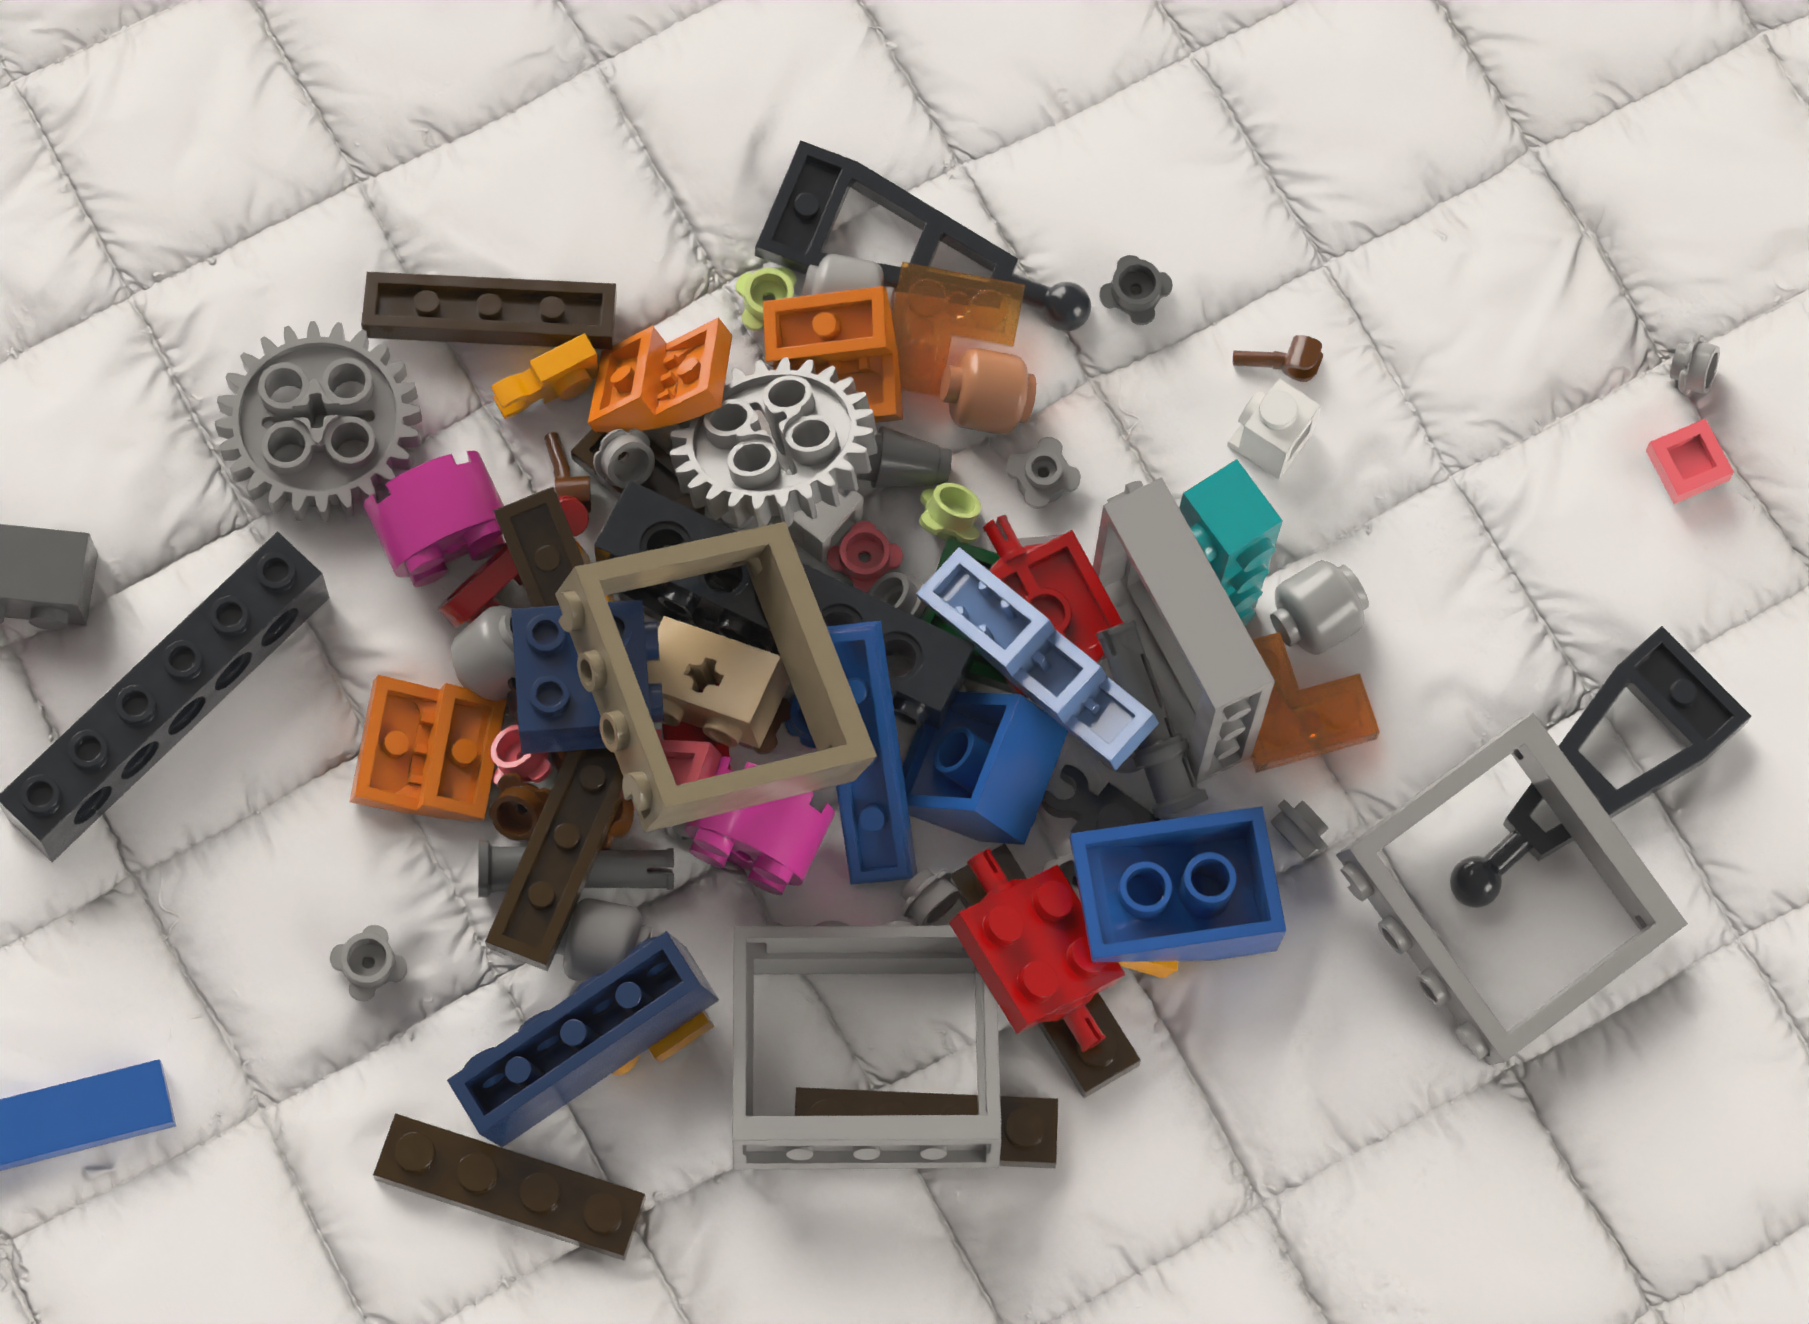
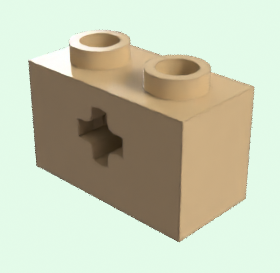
[647,616,790,749]

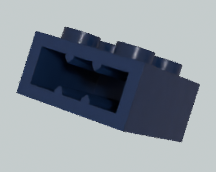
[511,600,664,754]

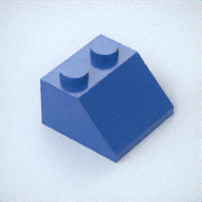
[902,692,1068,845]

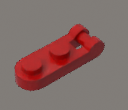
[437,495,589,628]

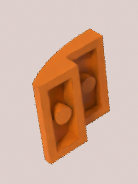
[763,286,903,423]
[588,317,732,433]
[349,675,507,822]

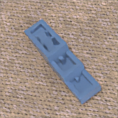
[916,547,1159,771]

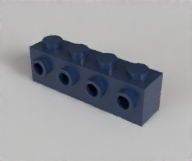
[447,931,719,1147]

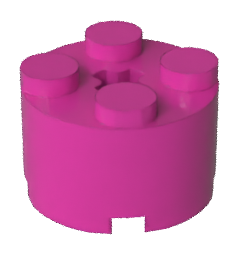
[363,450,506,587]
[684,757,835,896]

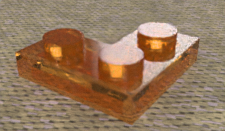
[892,262,1025,397]
[1251,632,1380,773]

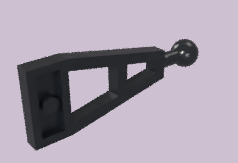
[755,140,1091,331]
[1450,626,1752,908]

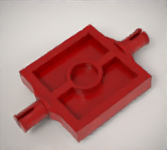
[982,515,1124,699]
[948,848,1126,1052]

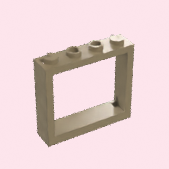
[555,522,877,833]

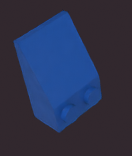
[1069,806,1286,962]

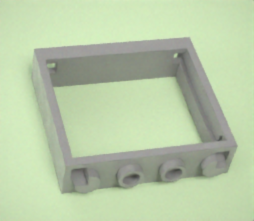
[1093,477,1275,784]
[1336,713,1688,1065]
[732,921,1001,1169]

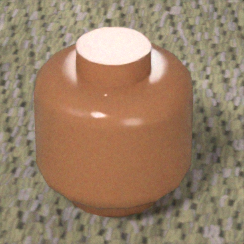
[939,348,1037,435]

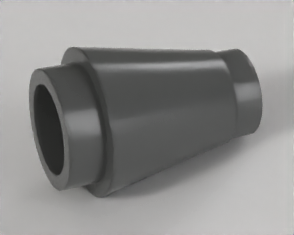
[857,426,952,488]

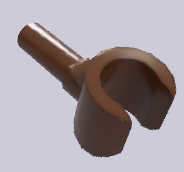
[1232,335,1323,382]
[544,432,591,513]

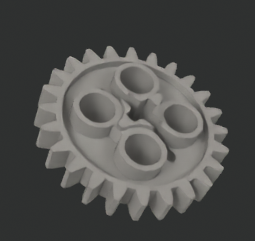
[215,321,422,522]
[670,357,878,527]

